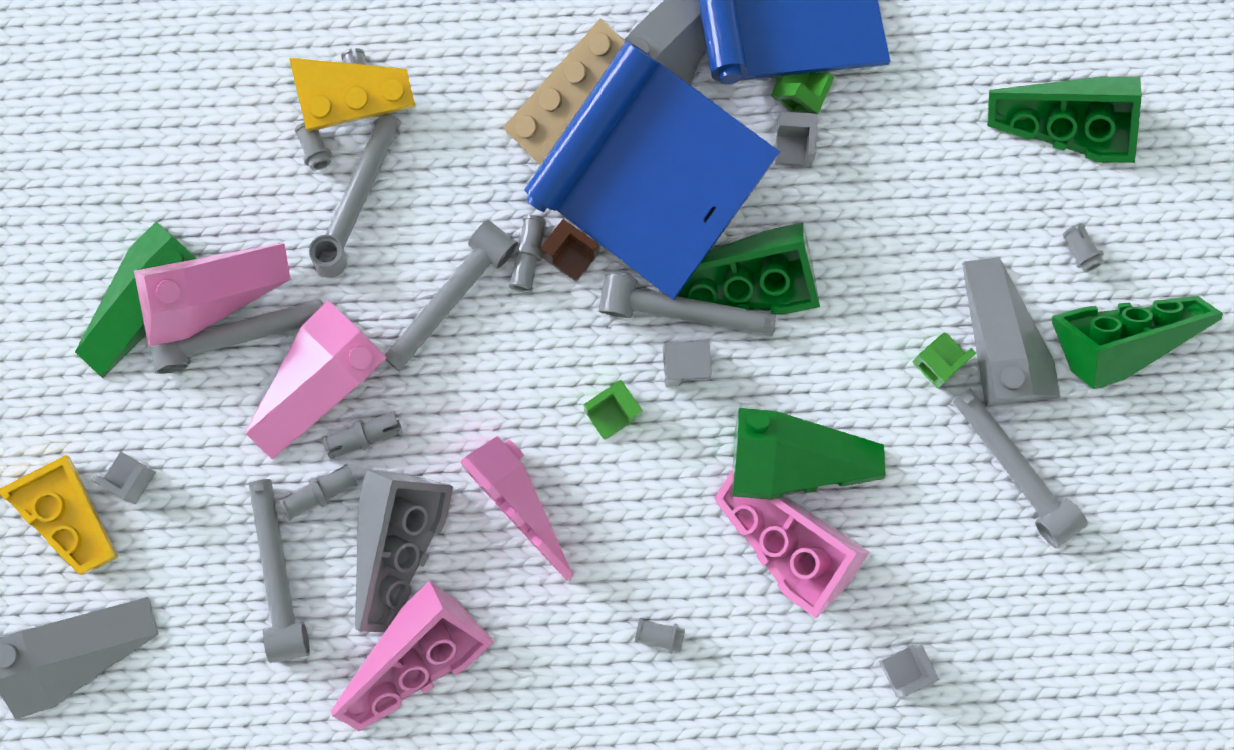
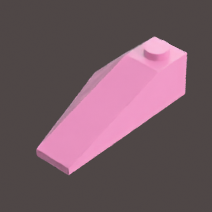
[134,243,291,346]
[245,300,387,460]
[460,436,573,582]
[714,469,870,618]
[331,581,494,731]

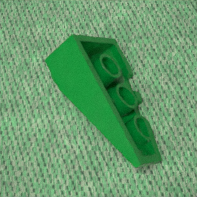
[987,77,1142,163]
[75,222,197,378]
[664,222,820,315]
[1052,296,1223,389]
[732,408,885,500]

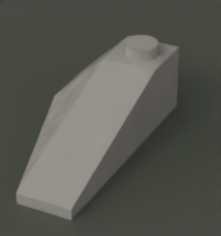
[624,0,706,85]
[962,257,1060,407]
[355,469,454,632]
[0,597,159,719]

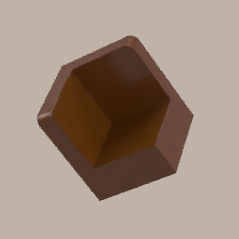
[540,219,599,281]

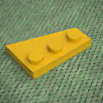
[289,57,416,132]
[0,455,119,576]

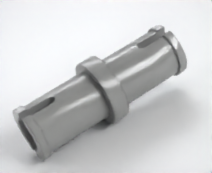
[509,215,547,293]
[322,411,403,460]
[278,463,358,521]

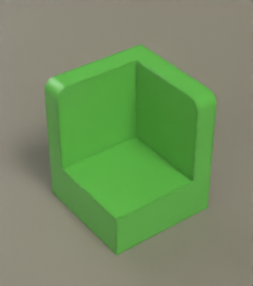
[770,72,834,114]
[912,332,976,389]
[583,380,643,440]

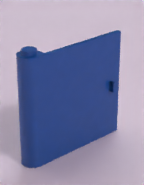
[699,0,890,85]
[524,40,781,300]

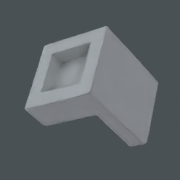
[775,111,818,167]
[663,340,712,387]
[92,451,156,505]
[879,644,940,697]

